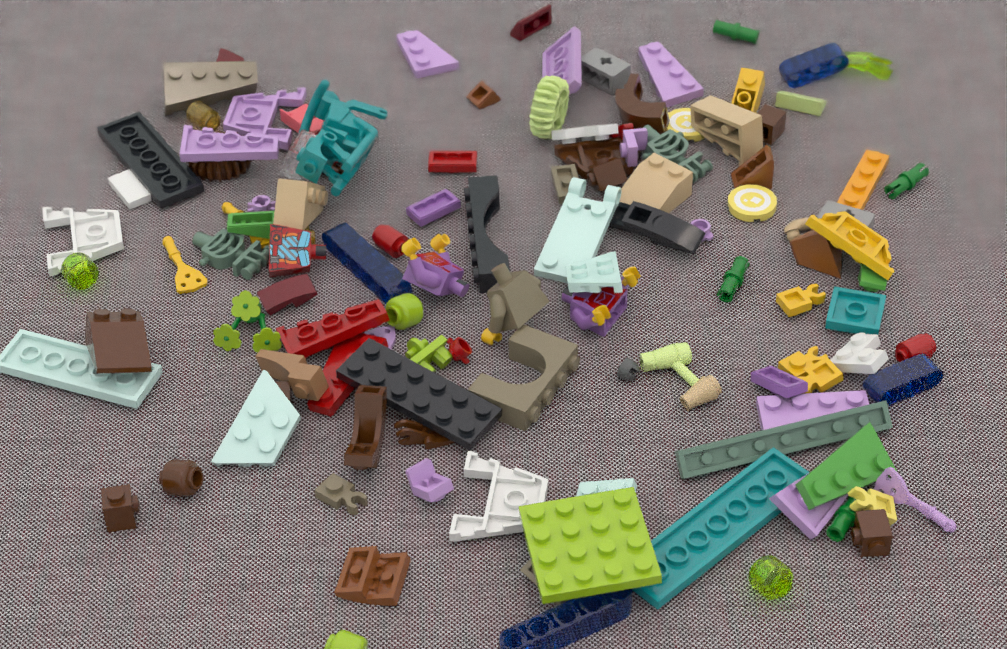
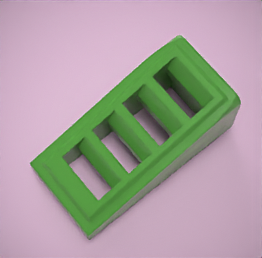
[227,211,275,239]

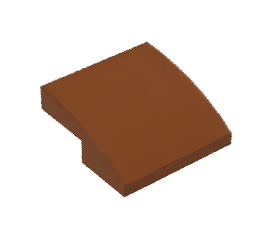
[334,546,411,606]

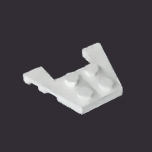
[42,207,124,276]
[449,451,548,542]

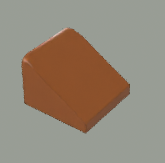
[466,81,501,110]

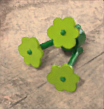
[213,290,282,353]

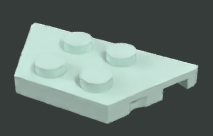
[566,251,623,293]
[211,370,301,467]

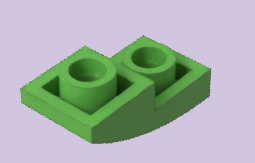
[858,264,887,292]

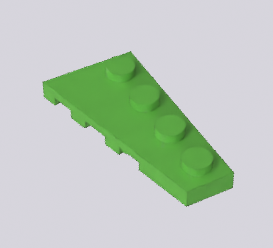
[796,422,897,511]

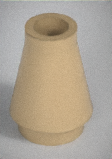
[680,375,722,411]

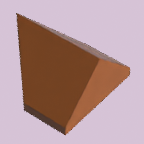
[731,145,774,189]
[789,230,842,279]

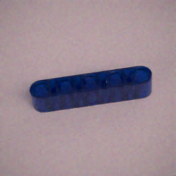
[322,222,413,304]
[499,589,632,649]

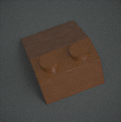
[85,308,152,373]

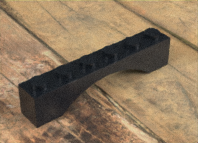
[464,175,510,294]

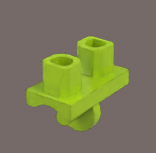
[405,335,453,373]

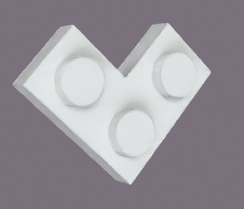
[551,124,618,144]
[831,333,888,374]

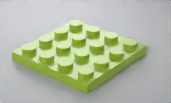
[518,487,662,604]

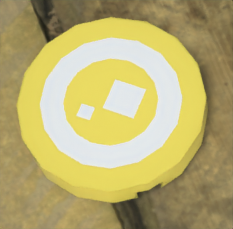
[667,108,705,142]
[728,184,777,222]

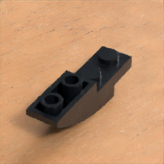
[609,201,705,254]

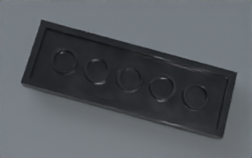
[97,111,204,209]
[336,338,502,451]

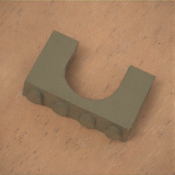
[468,325,580,432]

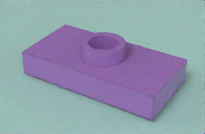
[406,189,461,227]
[751,366,808,398]

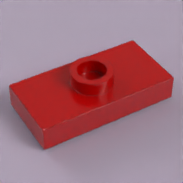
[428,151,477,173]

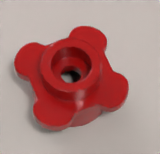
[447,337,472,364]

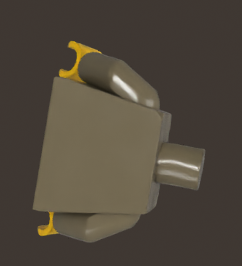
[481,263,550,346]

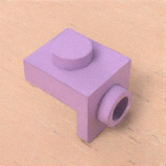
[620,128,648,167]
[406,458,454,502]

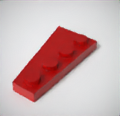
[275,299,390,359]
[307,333,388,417]

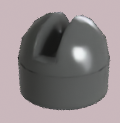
[617,357,640,381]

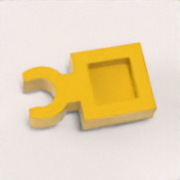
[776,284,826,317]
[778,346,828,377]
[797,357,843,394]

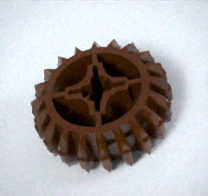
[188,129,252,182]

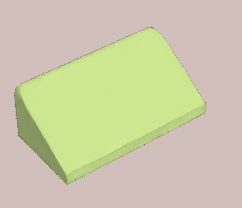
[775,91,827,116]

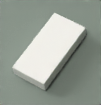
[108,169,152,209]

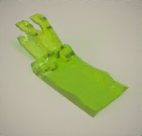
[823,51,894,80]

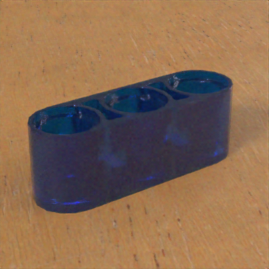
[778,43,849,88]
[862,353,944,406]

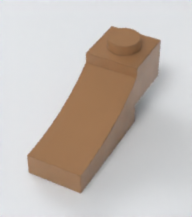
[255,349,329,401]

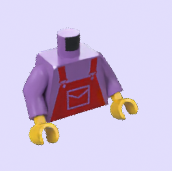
[402,234,469,297]
[561,266,641,337]

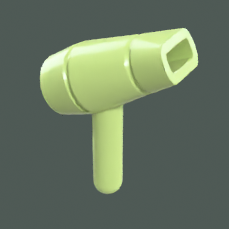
[639,342,699,387]

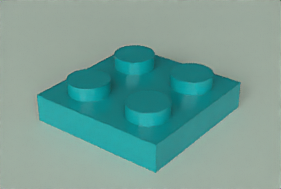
[825,286,886,335]

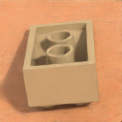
[620,153,693,213]

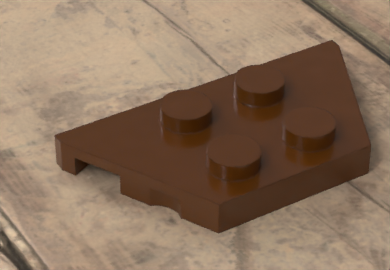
[554,137,642,179]

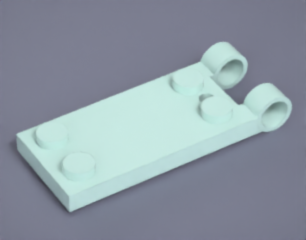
[534,177,622,283]

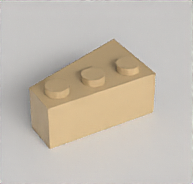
[690,95,763,166]
[273,178,328,230]

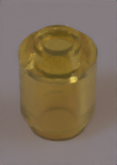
[186,101,220,131]

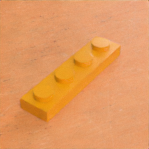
[837,149,890,210]

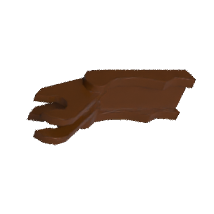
[394,419,455,449]

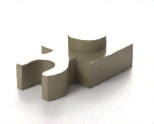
[314,473,368,516]

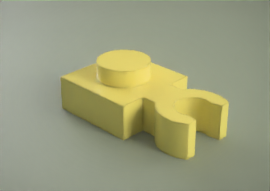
[848,487,897,526]

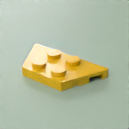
[805,211,894,280]

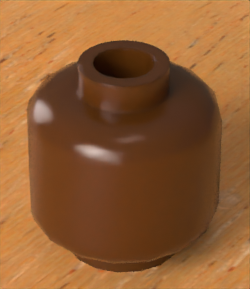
[159,459,204,497]

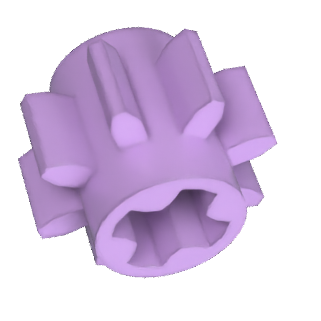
[247,195,276,212]

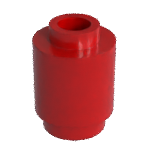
[372,224,409,258]
[895,334,937,368]

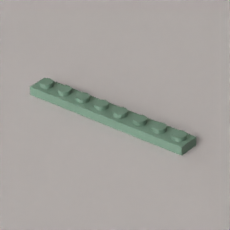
[674,401,893,479]

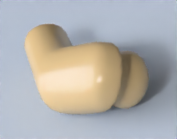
[784,217,811,241]

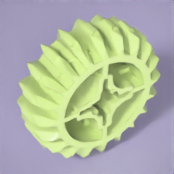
[529,75,570,139]

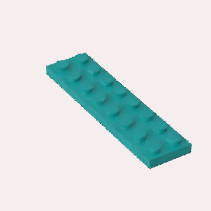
[631,447,809,610]

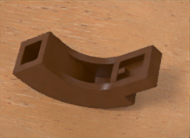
[615,74,670,135]
[344,385,387,470]

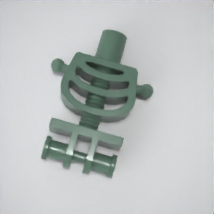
[642,125,713,183]
[192,229,269,280]

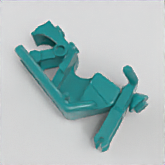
[295,79,388,196]

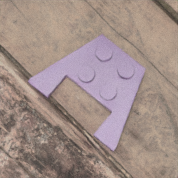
[223,87,307,150]

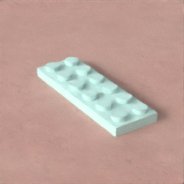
[0,329,163,409]

